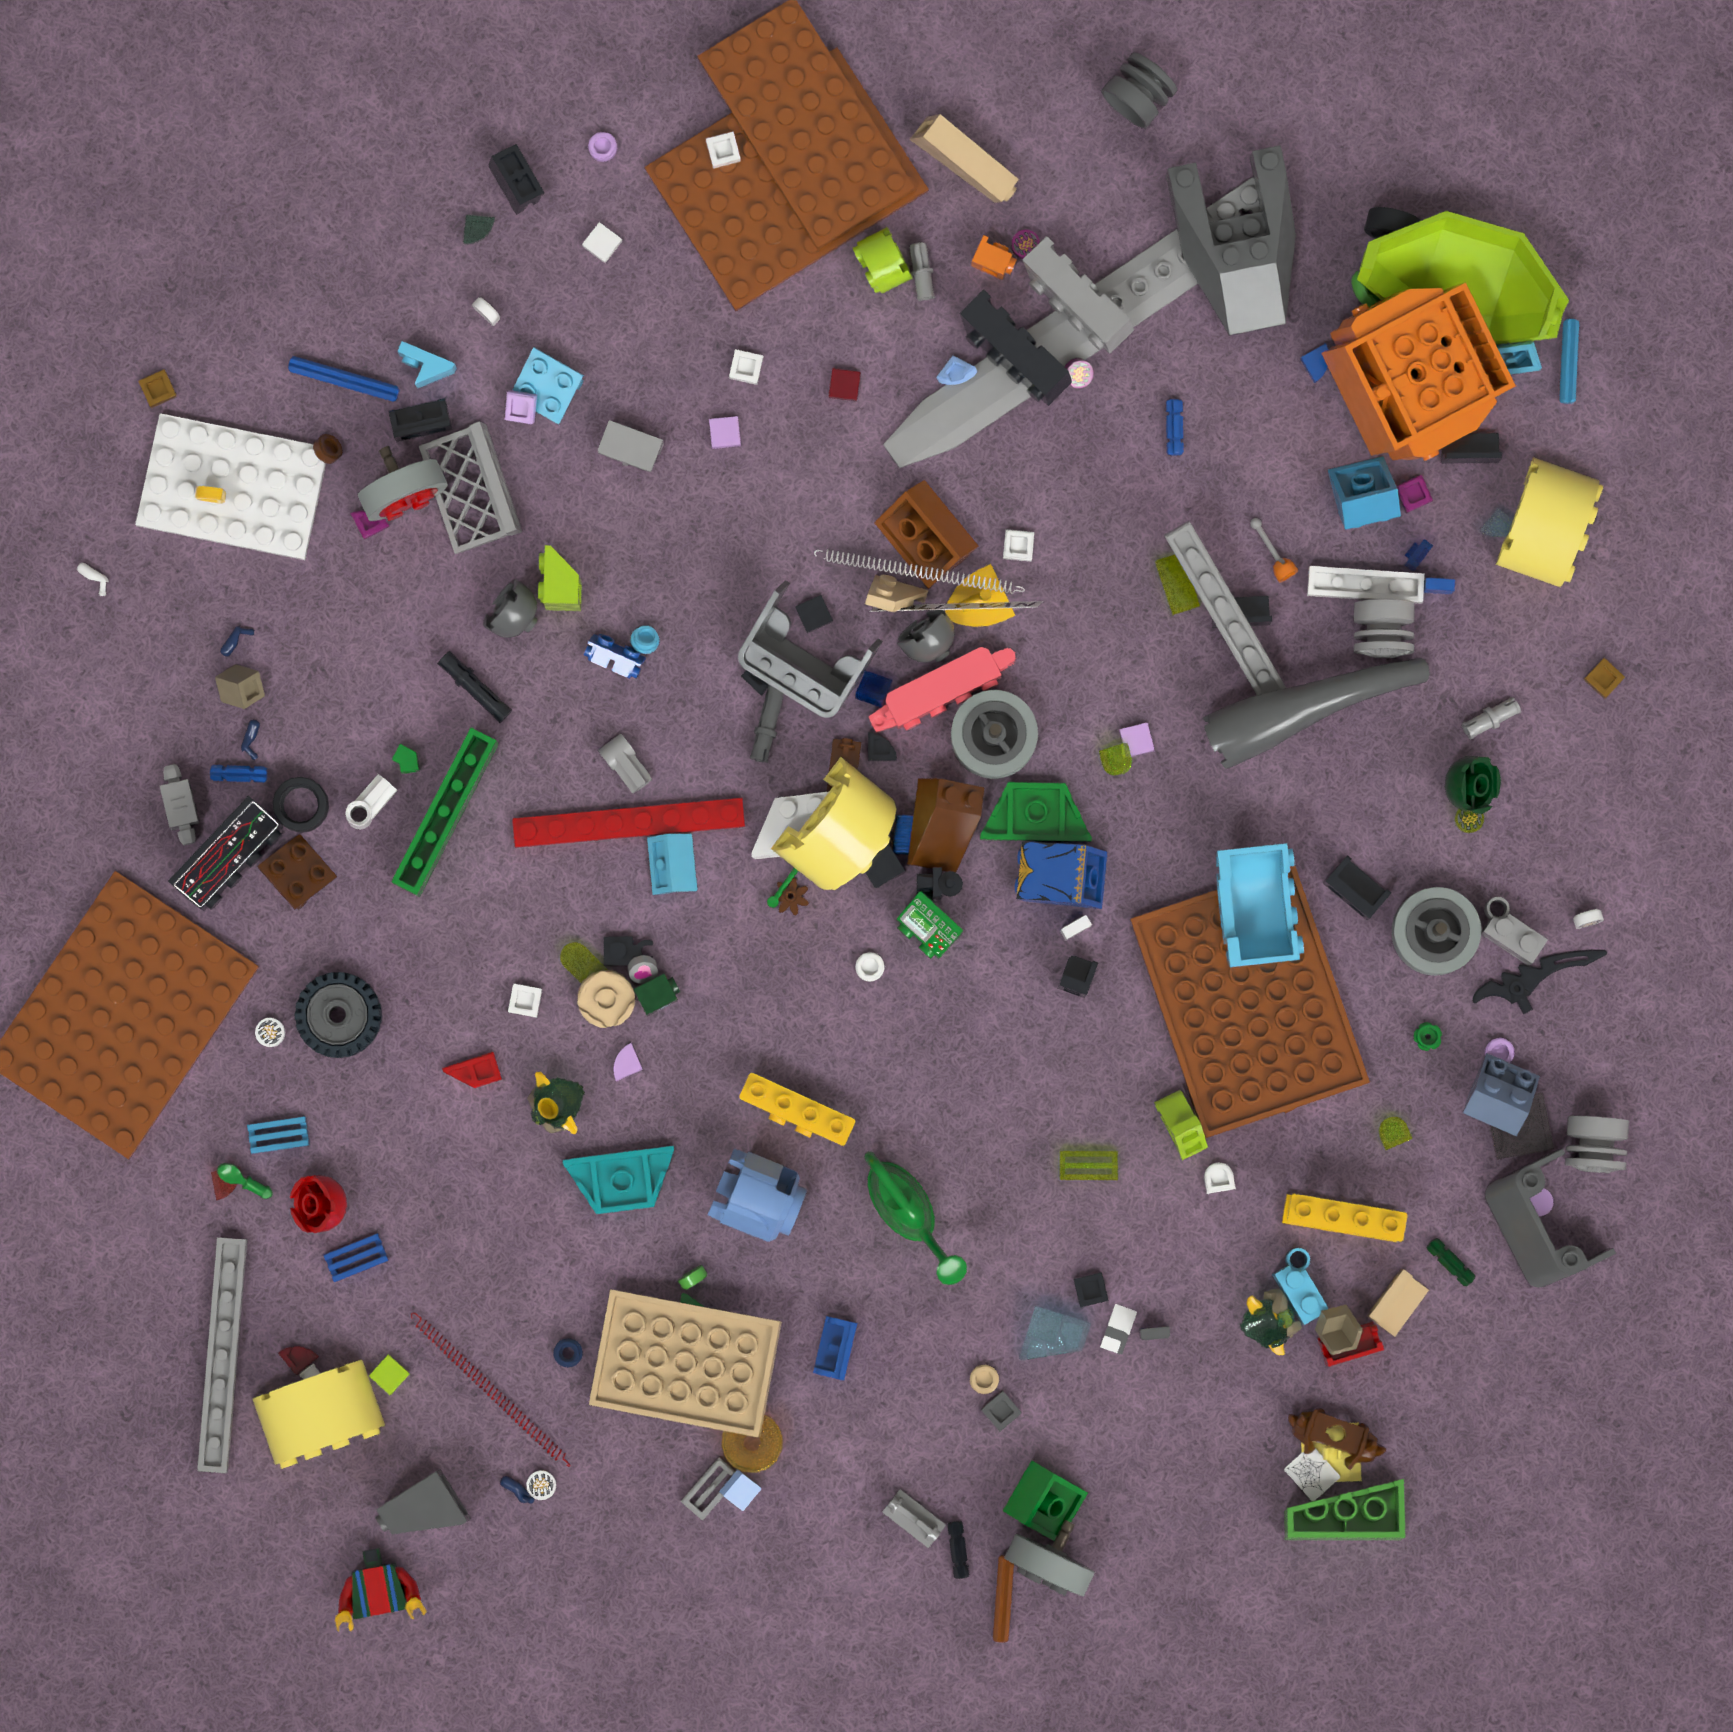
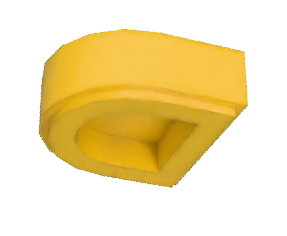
[195,486,226,504]

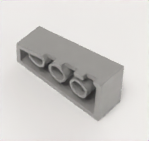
[1022,236,1134,354]

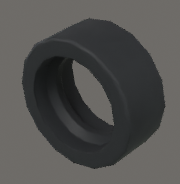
[1364,207,1421,239]
[272,777,329,833]

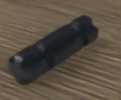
[947,1521,969,1579]

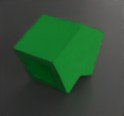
[391,744,420,774]

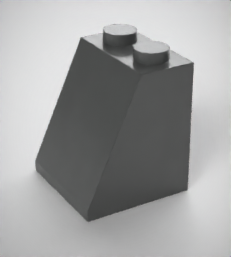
[375,1469,471,1534]

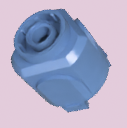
[708,1149,807,1242]

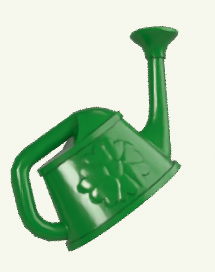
[864,1151,967,1285]

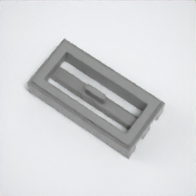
[681,1457,735,1521]

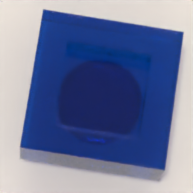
[1404,539,1433,572]
[855,671,892,708]

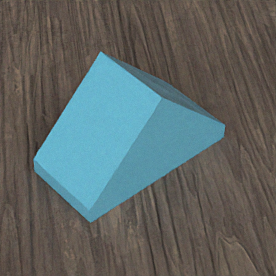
[1496,341,1542,375]

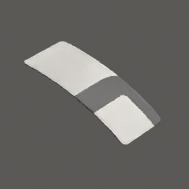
[1100,1304,1137,1355]

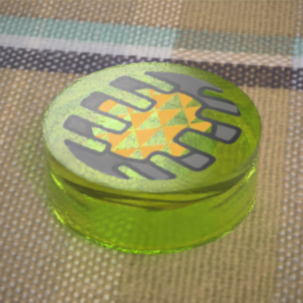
[1454,809,1484,834]

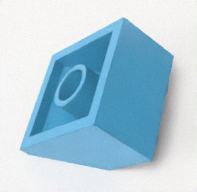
[1328,456,1401,530]

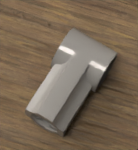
[598,733,652,794]

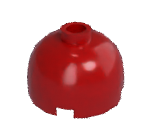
[290,1175,347,1233]

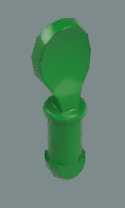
[217,1163,273,1199]

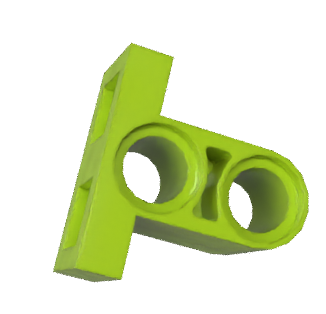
[1154,1090,1208,1160]

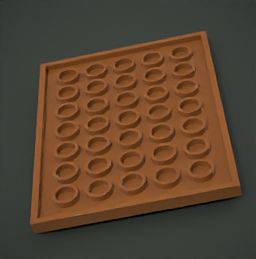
[644,47,929,311]
[1130,864,1370,1138]
[0,871,259,1160]

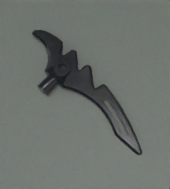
[1472,950,1607,1015]

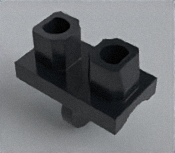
[917,868,963,900]

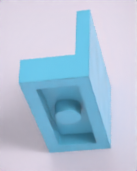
[647,834,697,895]

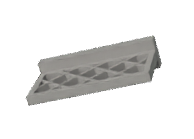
[419,421,522,554]

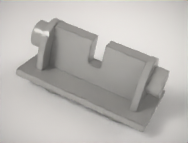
[883,1489,946,1548]

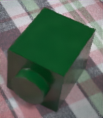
[633,974,680,1016]

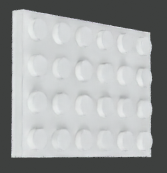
[135,413,326,560]

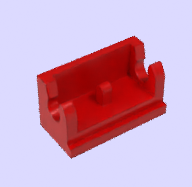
[1317,1322,1384,1367]

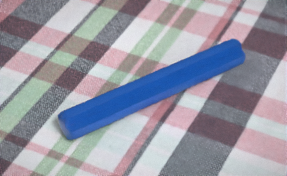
[288,356,399,402]

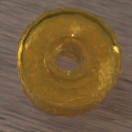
[722,1415,783,1473]

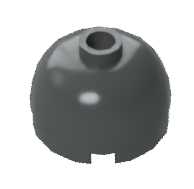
[483,579,538,638]
[897,610,955,662]

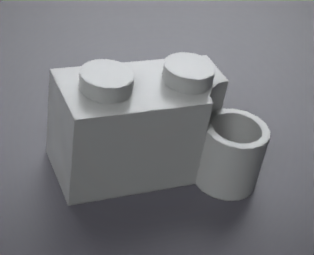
[1481,897,1548,965]

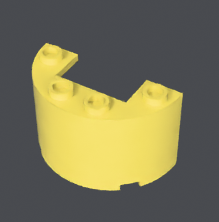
[1495,457,1603,587]
[771,757,897,890]
[253,1360,385,1469]

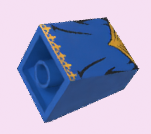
[1015,841,1108,909]

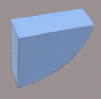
[937,356,977,385]

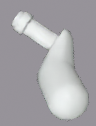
[77,563,109,596]

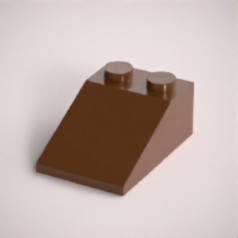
[907,778,985,872]

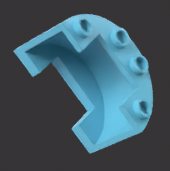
[1216,843,1304,967]

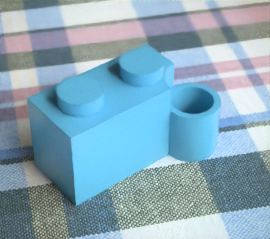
[1272,1248,1329,1325]

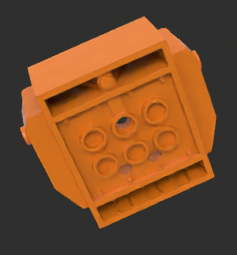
[1321,282,1516,461]

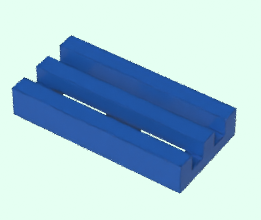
[323,1234,389,1282]

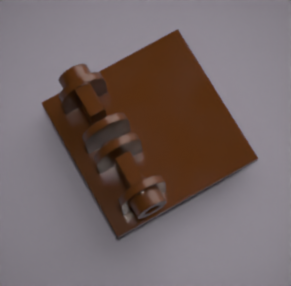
[257,834,337,910]

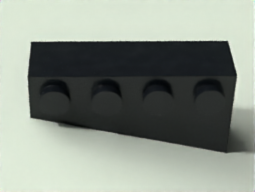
[959,289,1072,406]

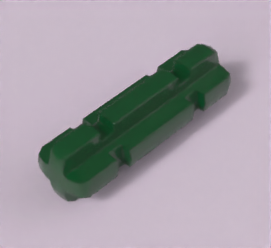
[1426,1238,1476,1287]

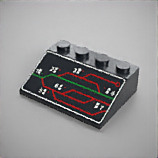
[168,796,283,911]

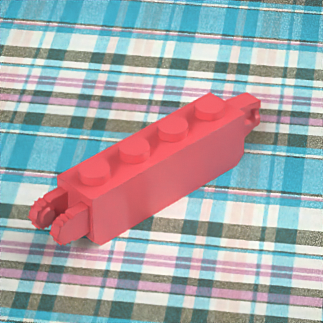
[869,647,1016,733]

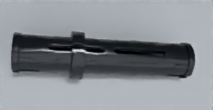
[437,651,512,723]

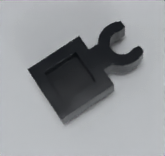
[604,936,653,966]

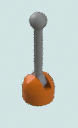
[1250,518,1299,583]

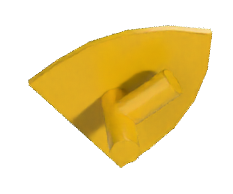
[945,564,1015,627]

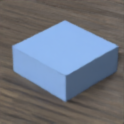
[719,1469,761,1511]

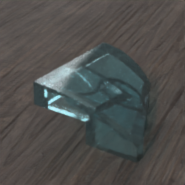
[1019,1306,1091,1361]

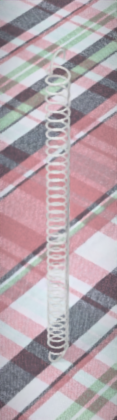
[814,549,1025,594]

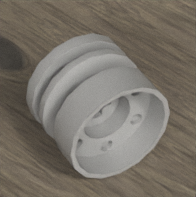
[1354,599,1414,658]
[1565,1116,1629,1173]

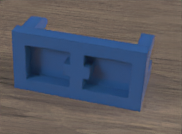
[813,1316,857,1381]

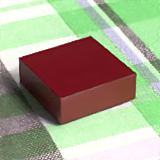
[829,368,861,402]

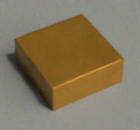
[138,369,177,408]
[1583,658,1625,699]

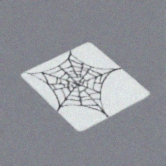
[1284,1448,1340,1501]

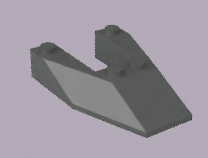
[1166,145,1296,336]

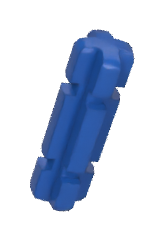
[1166,399,1184,456]
[210,765,267,783]

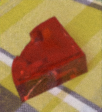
[211,1166,241,1201]

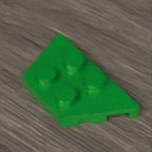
[980,782,1092,842]

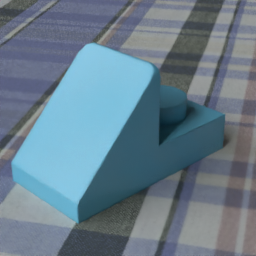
[397,341,457,388]

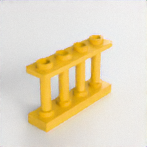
[1281,1194,1407,1242]

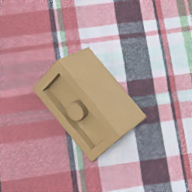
[1367,1269,1429,1337]

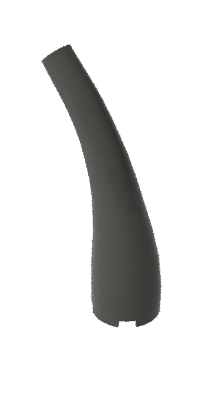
[1203,658,1430,769]

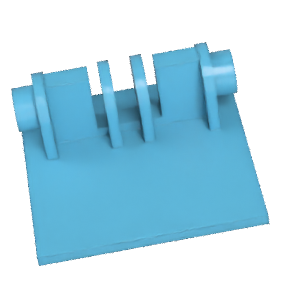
[513,347,584,424]

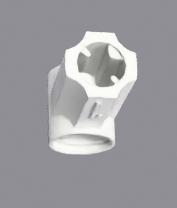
[346,774,397,830]

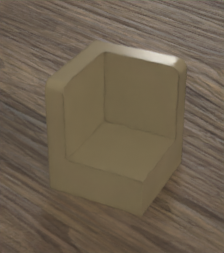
[215,665,265,709]
[1315,1305,1363,1355]

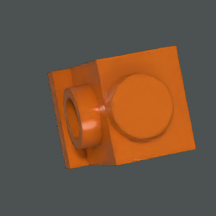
[971,235,1017,280]

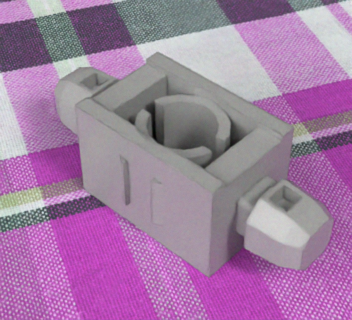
[160,764,200,846]

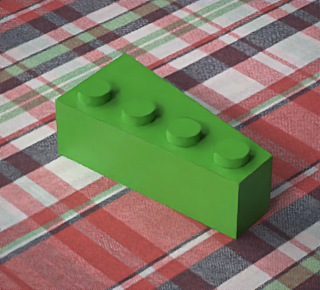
[1284,1479,1405,1540]

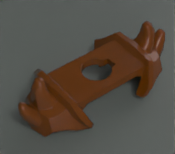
[1288,1408,1386,1470]

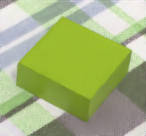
[369,1354,410,1396]

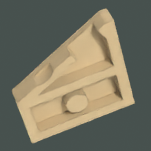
[865,575,928,612]

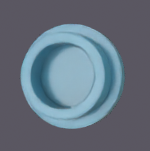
[630,626,659,654]

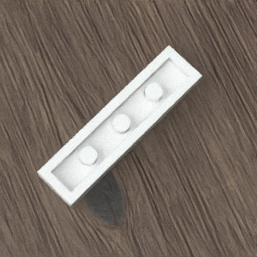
[1307,566,1425,604]

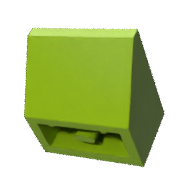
[538,545,582,611]

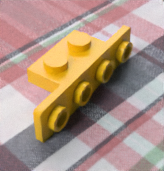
[739,1073,855,1146]

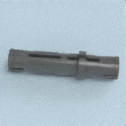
[750,684,784,763]

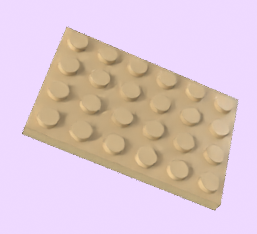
[589,1290,782,1437]

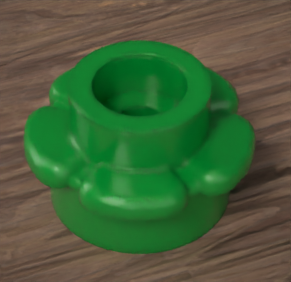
[1413,1022,1442,1051]

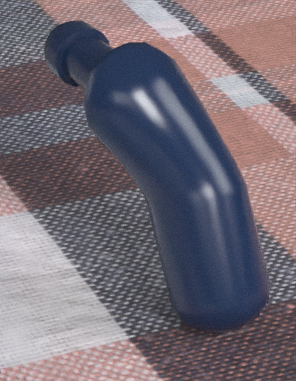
[220,625,255,657]
[241,719,260,760]
[500,1476,534,1504]

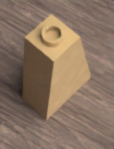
[909,114,1019,203]

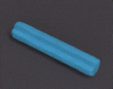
[1559,319,1579,404]

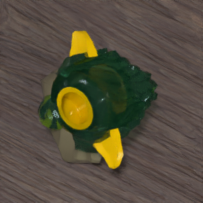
[527,1072,585,1134]
[1240,1289,1302,1355]

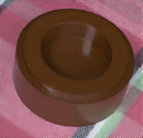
[313,434,343,464]

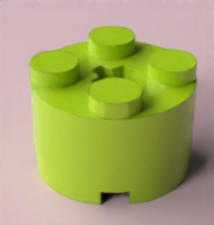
[853,227,913,294]

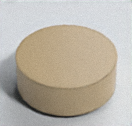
[970,1365,999,1394]

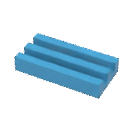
[247,1117,310,1154]

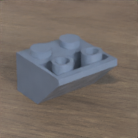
[1463,1053,1540,1136]

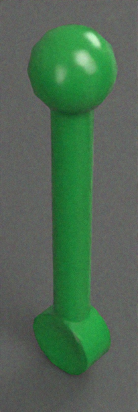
[767,868,798,908]

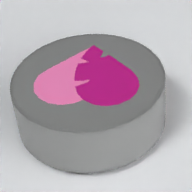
[628,955,658,984]

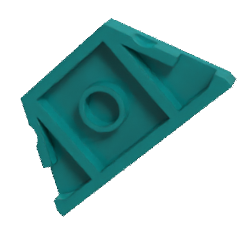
[562,1146,674,1214]

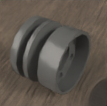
[1101,52,1178,129]

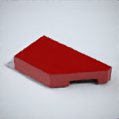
[442,1052,502,1088]

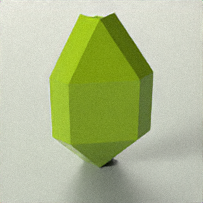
[1357,211,1569,345]

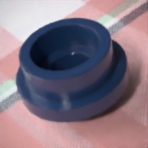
[553,1338,583,1368]

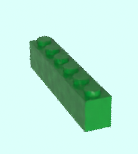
[391,728,499,897]

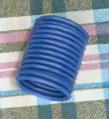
[892,815,913,855]

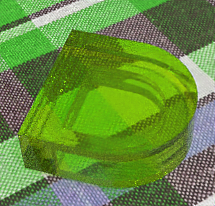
[1099,743,1132,776]
[1378,1117,1413,1150]

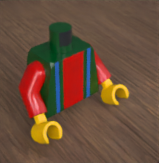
[335,1548,426,1631]

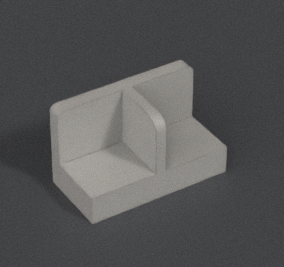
[598,420,664,472]

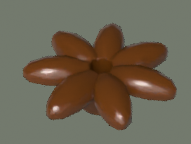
[773,878,809,916]

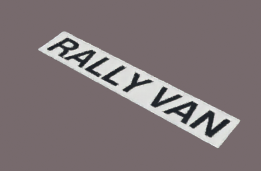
[870,601,1043,612]

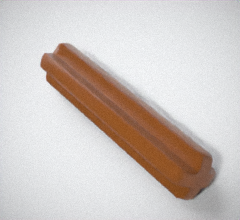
[993,1555,1014,1643]

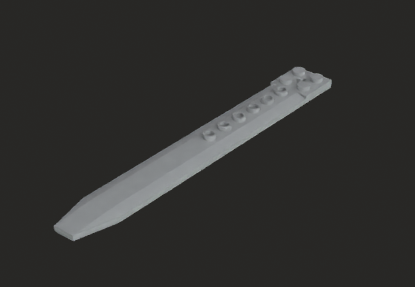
[883,177,1261,469]

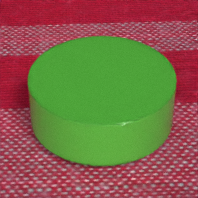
[678,1265,708,1290]

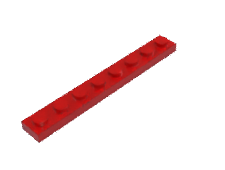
[512,798,745,848]

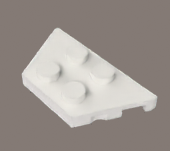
[752,792,829,859]

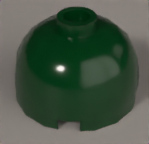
[1444,756,1501,814]

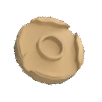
[577,970,635,1028]

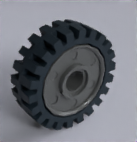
[295,972,382,1058]

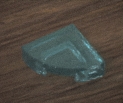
[1479,508,1513,537]

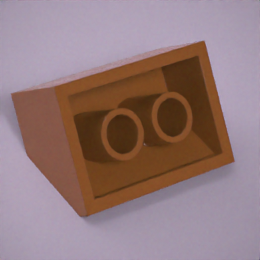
[874,480,979,589]

